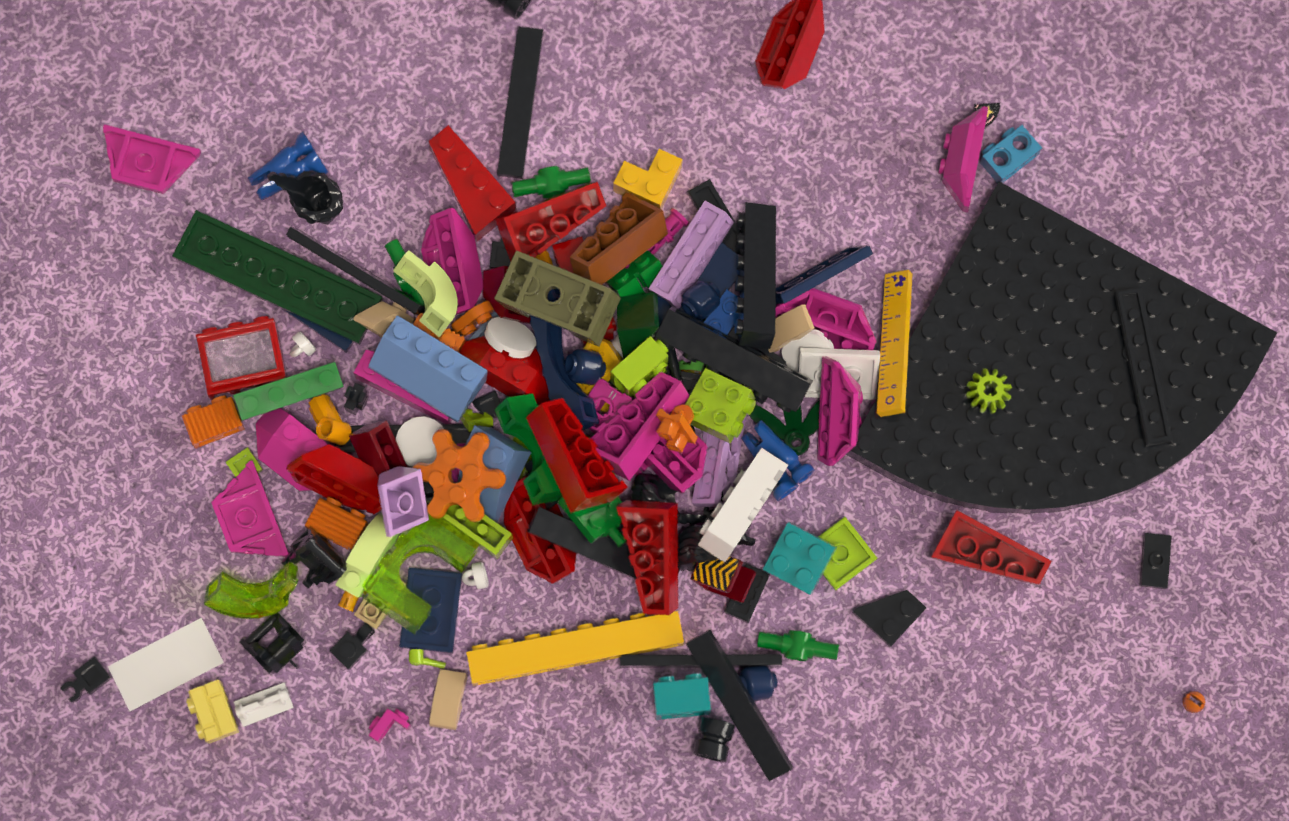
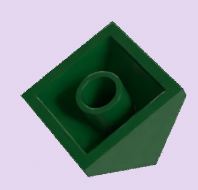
[617,292,659,359]

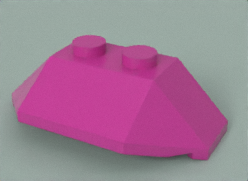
[939,106,989,213]
[421,208,483,315]
[775,288,876,350]
[817,356,863,466]
[256,408,328,491]
[644,436,708,493]

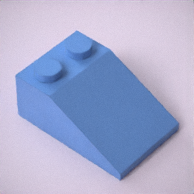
[458,425,531,523]

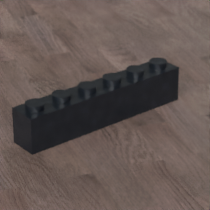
[734,202,776,349]
[655,306,813,412]

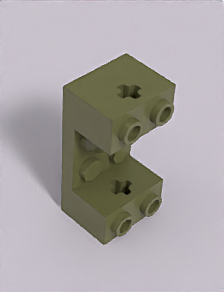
[495,250,621,347]

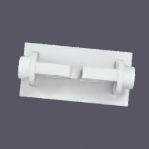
[234,682,294,727]

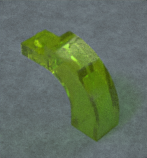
[204,562,298,619]

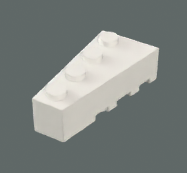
[698,448,788,562]

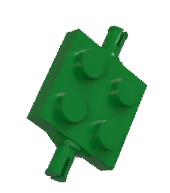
[558,497,627,548]

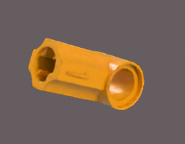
[309,394,351,445]

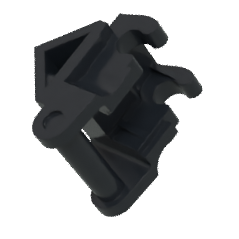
[281,526,347,589]
[239,609,307,676]

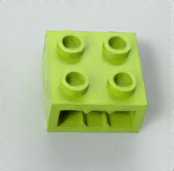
[611,336,668,398]
[685,368,756,444]

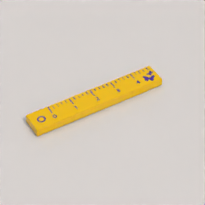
[877,270,913,417]

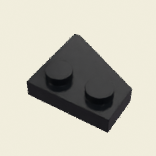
[852,590,927,647]

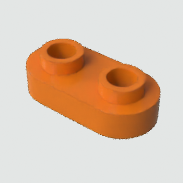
[451,301,494,337]

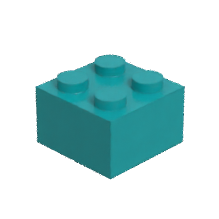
[763,522,837,595]
[653,674,711,720]

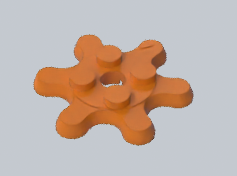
[413,429,506,522]

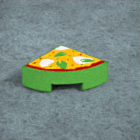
[678,360,704,375]

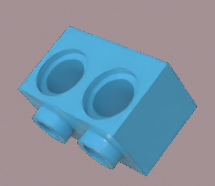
[980,125,1042,183]

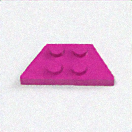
[103,124,201,194]
[211,460,289,557]

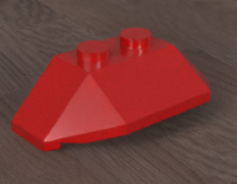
[755,0,825,89]
[459,336,550,405]
[286,444,382,514]
[504,476,576,584]

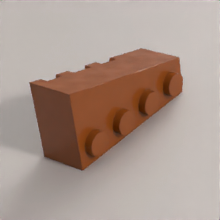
[570,192,668,285]

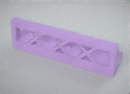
[649,201,734,309]
[692,416,746,508]

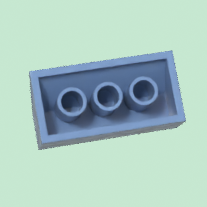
[368,315,487,423]

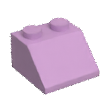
[378,466,429,537]

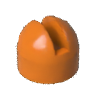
[1183,691,1205,713]

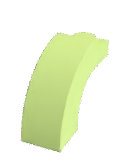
[393,250,458,338]
[335,513,399,598]

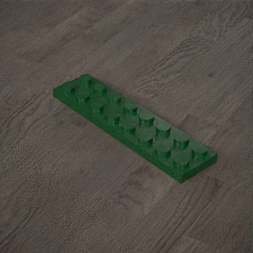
[172,210,383,345]

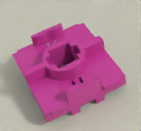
[588,379,633,431]

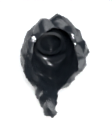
[267,171,343,225]
[630,475,707,524]
[678,524,756,572]

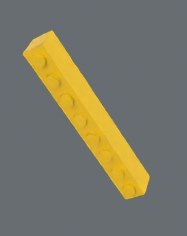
[466,611,684,686]

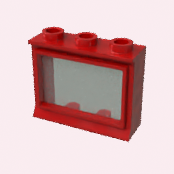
[196,316,287,400]

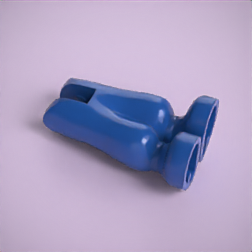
[248,132,329,200]
[741,420,815,501]

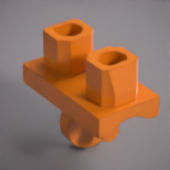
[656,405,698,453]

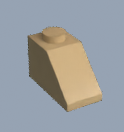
[353,301,414,338]

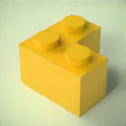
[613,149,683,209]

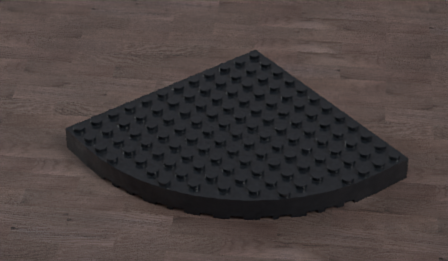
[846,181,1277,515]

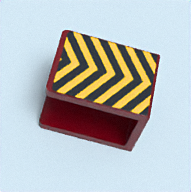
[690,556,756,603]

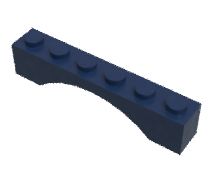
[530,289,599,431]

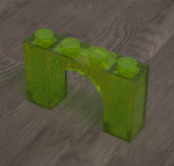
[362,513,479,635]

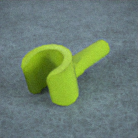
[409,649,446,669]

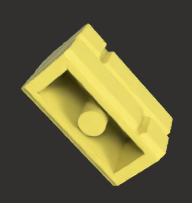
[186,680,239,744]

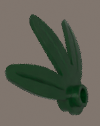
[749,399,820,456]

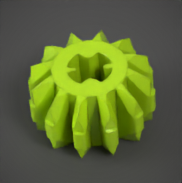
[966,368,1012,414]

